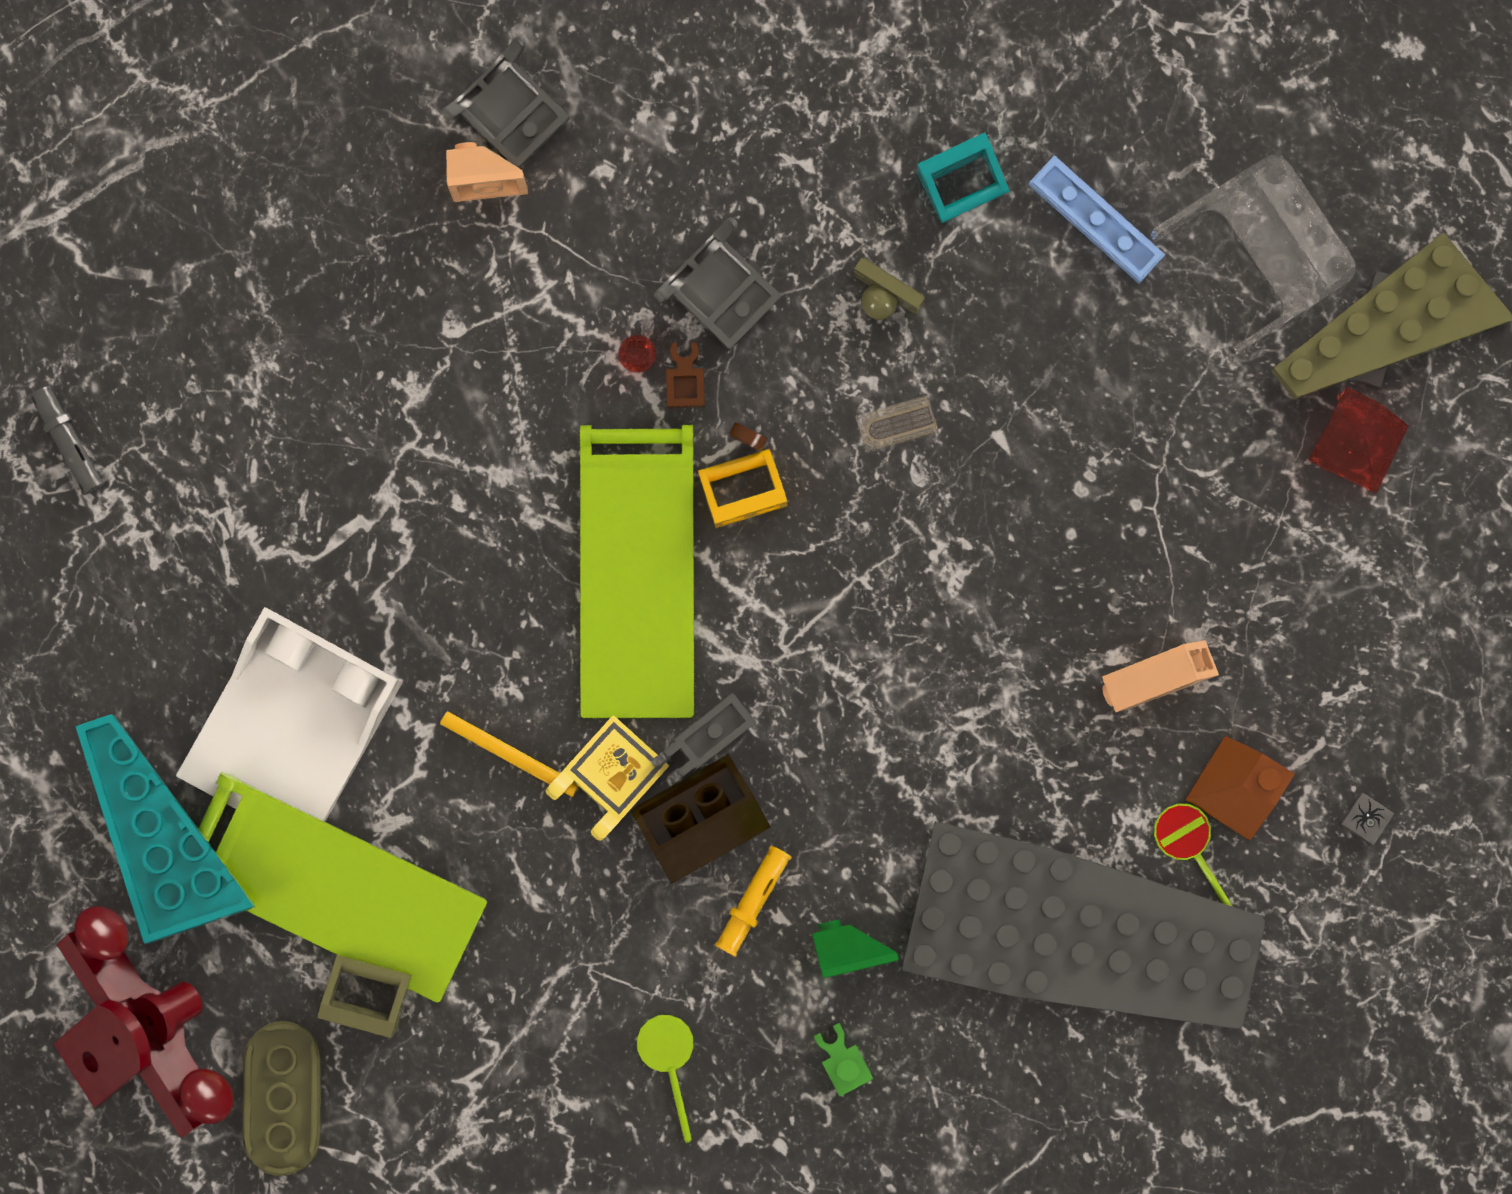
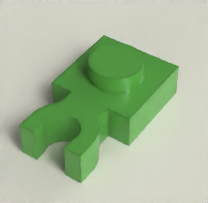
[814,1023,873,1097]

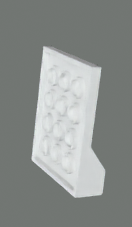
[176,607,402,822]

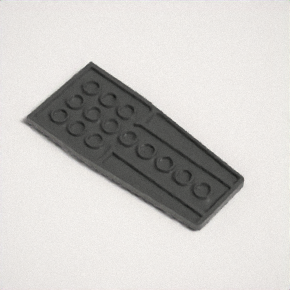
[901,821,1265,1029]

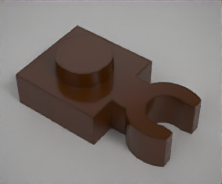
[666,342,705,409]

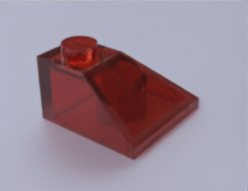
[1308,387,1409,493]

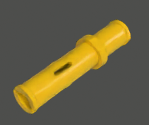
[714,845,792,957]

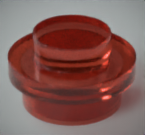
[618,335,656,373]

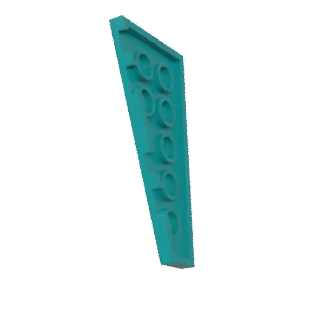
[75,714,256,944]

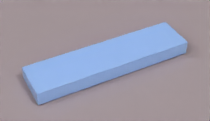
[1029,155,1165,284]

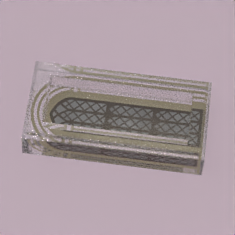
[855,395,938,453]

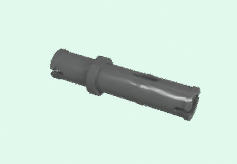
[29,385,105,495]

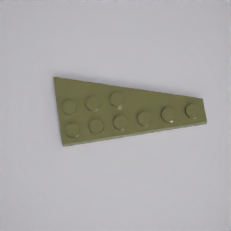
[1271,232,1512,400]

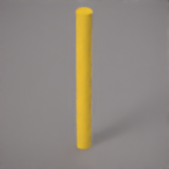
[440,711,579,797]

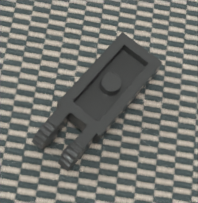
[651,693,756,786]

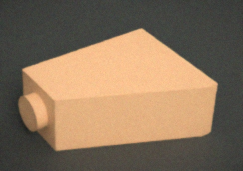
[1102,640,1219,712]

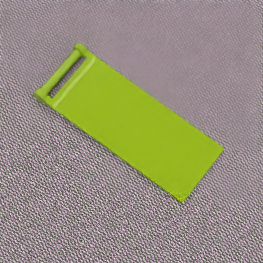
[580,425,694,718]
[198,772,487,1002]

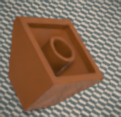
[1185,736,1295,841]

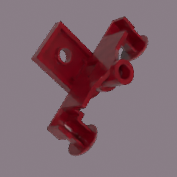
[53,906,234,1139]

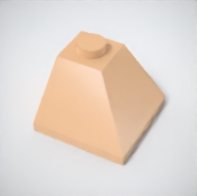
[446,142,528,202]

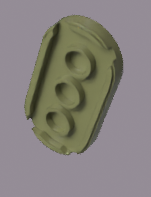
[242,1021,321,1176]

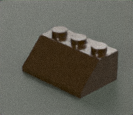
[630,754,771,884]

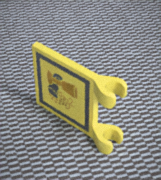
[545,715,669,841]

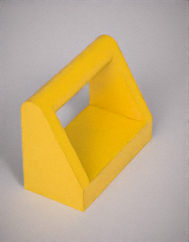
[698,449,787,528]

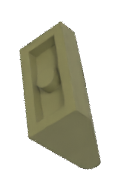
[317,955,411,1038]

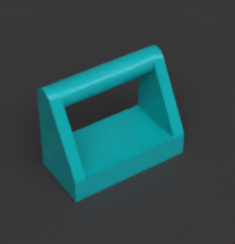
[916,132,1009,223]

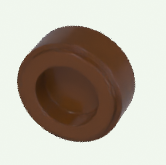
[729,422,768,451]

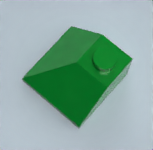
[812,919,899,979]

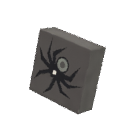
[1340,792,1394,846]

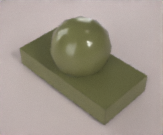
[854,258,925,320]

